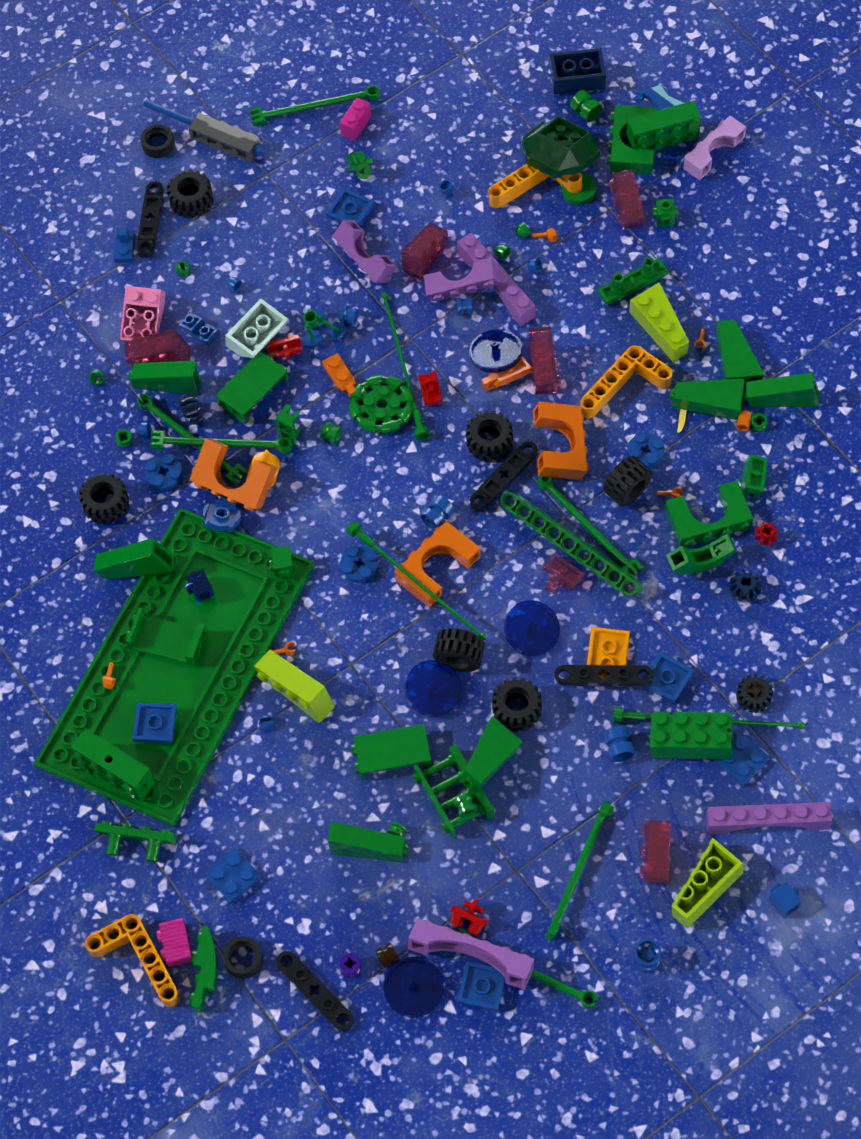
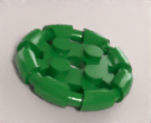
[349,375,415,434]

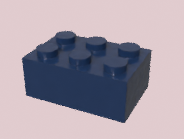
[550,48,606,94]

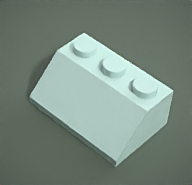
[225,299,289,358]

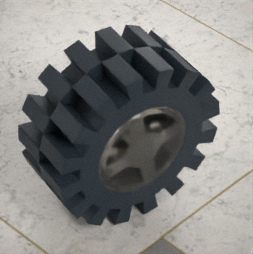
[736,674,773,713]

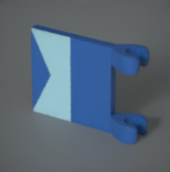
[633,85,685,110]

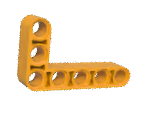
[488,164,582,208]
[580,346,672,419]
[85,914,180,1007]

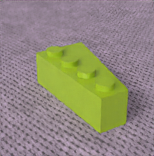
[629,282,689,362]
[254,650,335,723]
[671,838,743,929]

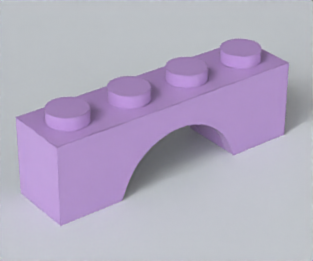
[684,116,746,180]

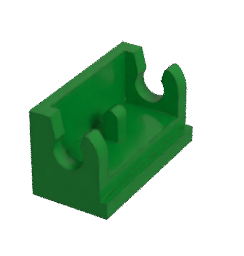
[276,403,301,445]
[741,454,768,499]

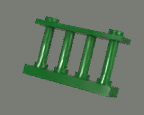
[412,744,494,839]

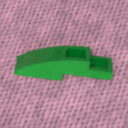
[189,925,218,1013]

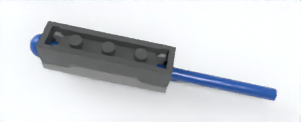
[143,100,264,163]

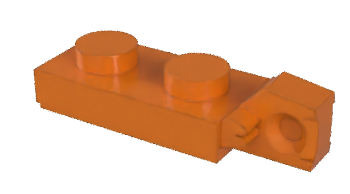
[322,353,356,397]
[481,356,532,391]

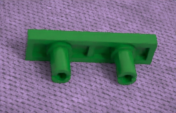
[597,257,668,306]
[94,821,178,862]

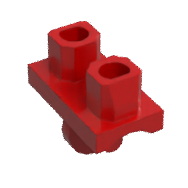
[267,333,302,360]
[418,371,443,407]
[450,898,489,935]

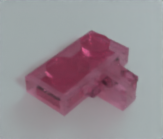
[543,553,585,594]

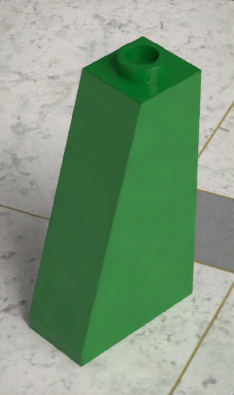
[716,320,764,386]
[128,361,201,395]
[743,372,820,407]
[669,378,745,420]
[94,538,174,580]
[459,716,523,793]
[328,822,409,863]

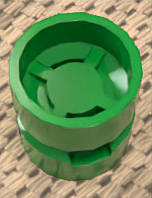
[570,90,603,123]

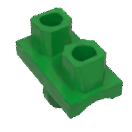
[345,151,373,179]

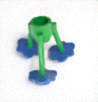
[302,308,347,346]

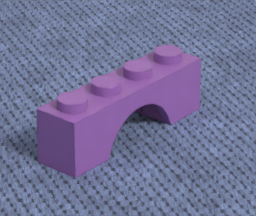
[332,220,397,283]
[424,258,500,302]

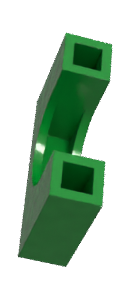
[607,105,657,175]
[665,480,753,548]

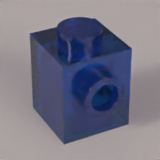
[185,569,215,603]

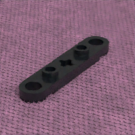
[136,181,164,258]
[470,441,538,511]
[554,665,653,687]
[276,951,354,1032]

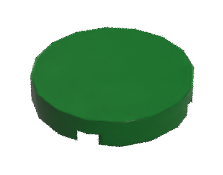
[562,173,596,205]

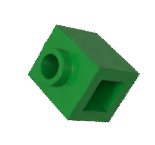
[269,546,294,578]

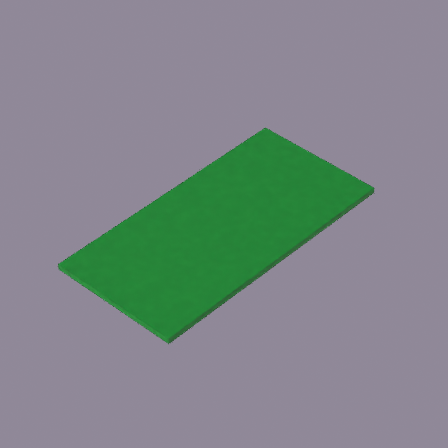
[34,508,315,828]

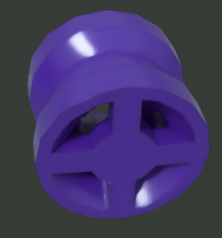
[339,953,361,978]

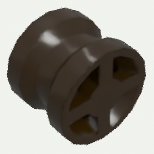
[375,942,399,968]

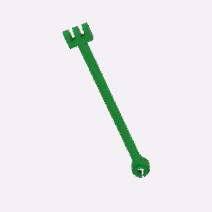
[250,85,380,126]
[137,394,248,485]
[150,430,292,454]
[538,476,644,576]
[545,801,614,941]
[457,928,597,1009]

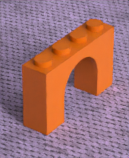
[533,401,589,480]
[190,438,278,511]
[395,521,481,608]

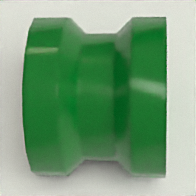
[320,422,342,444]
[453,793,478,818]

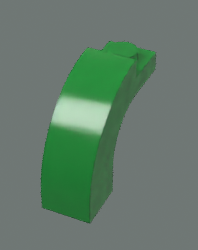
[666,534,738,575]

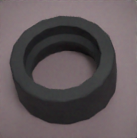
[141,124,175,158]
[223,936,263,979]

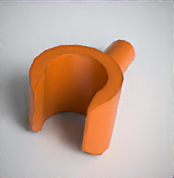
[532,228,558,242]
[694,329,706,351]
[657,487,685,498]
[272,642,296,657]
[102,662,116,689]

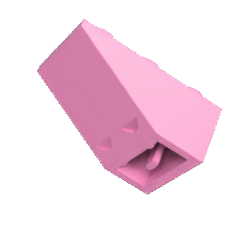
[120,286,166,344]

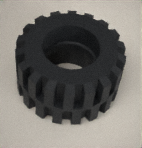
[167,170,213,218]
[466,410,513,462]
[603,456,653,507]
[79,472,129,524]
[432,628,485,672]
[492,677,542,732]

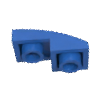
[178,312,220,346]

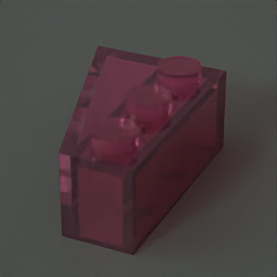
[609,169,646,229]
[401,222,448,280]
[529,326,561,395]
[125,329,191,369]
[639,820,670,883]

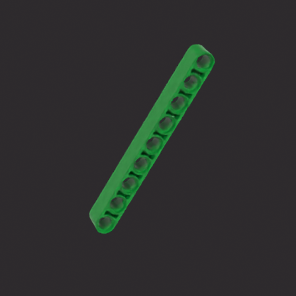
[501,492,643,596]

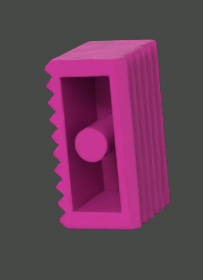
[339,98,371,141]
[156,918,192,967]

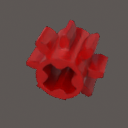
[754,522,778,547]

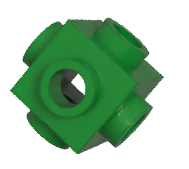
[652,199,678,227]

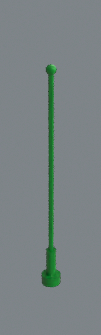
[381,292,430,440]
[346,521,487,640]
[613,707,805,729]

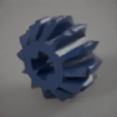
[179,393,205,425]
[729,569,762,603]

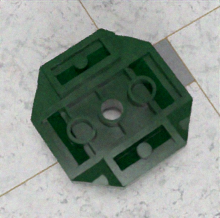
[522,116,601,178]

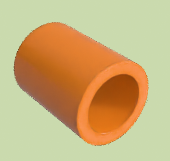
[736,410,752,432]

